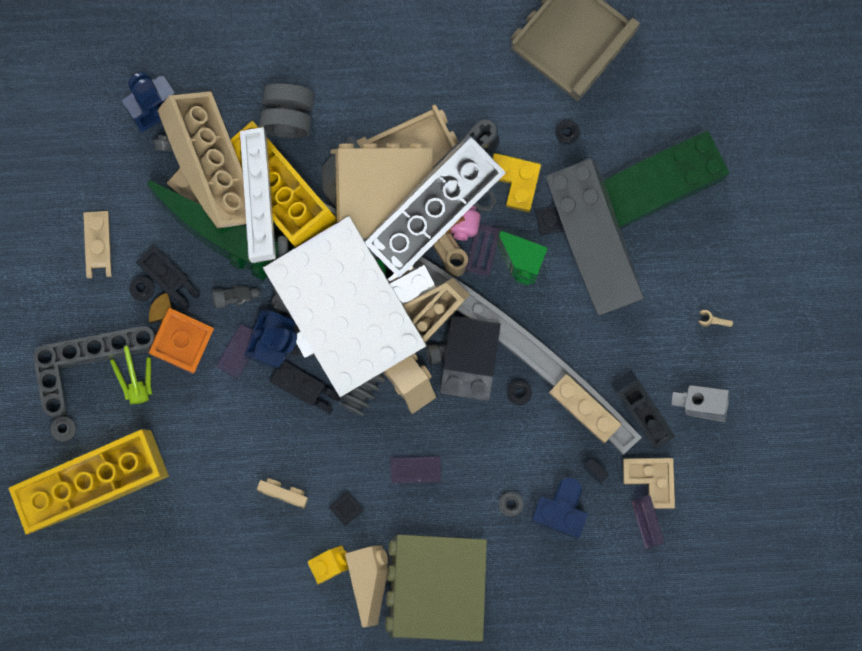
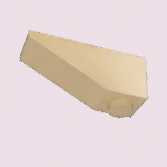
[345,545,388,628]

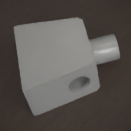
[672,386,729,422]

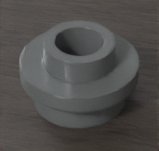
[152,135,173,151]
[51,417,76,442]
[498,492,524,517]

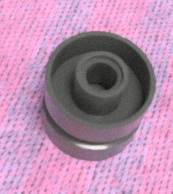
[259,84,315,138]

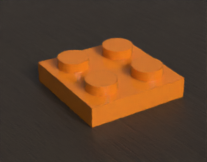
[148,308,214,374]

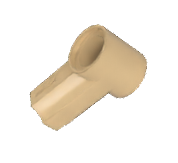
[432,233,468,277]

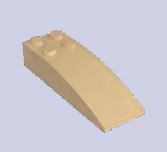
[158,92,246,228]

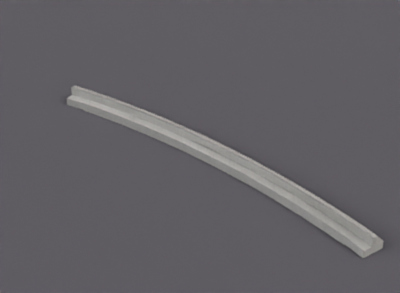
[324,203,642,455]

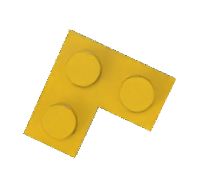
[493,153,541,213]

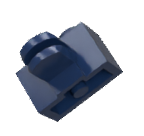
[121,72,176,133]
[244,310,297,368]
[531,478,588,540]

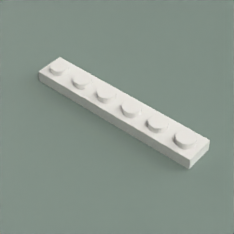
[240,127,276,263]
[296,264,436,357]

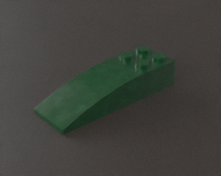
[604,130,730,229]
[147,180,278,281]

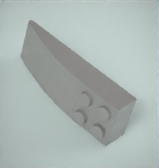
[365,135,506,278]

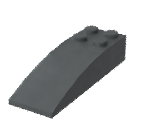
[546,159,645,316]

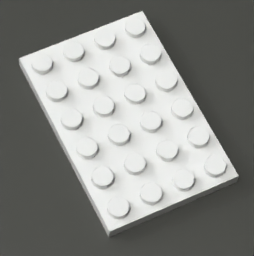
[263,216,427,397]

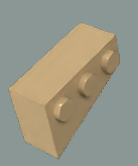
[403,278,470,343]
[383,353,436,414]

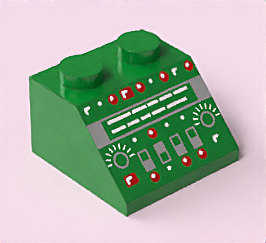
[497,231,547,285]

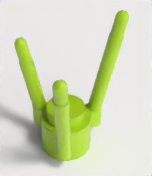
[110,346,152,405]

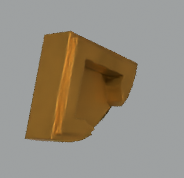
[149,293,172,324]

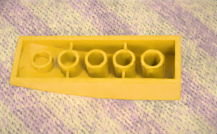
[230,121,337,248]
[9,429,169,534]

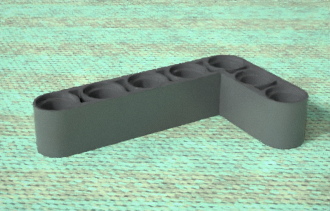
[33,327,155,419]

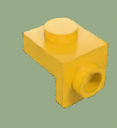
[307,546,349,584]

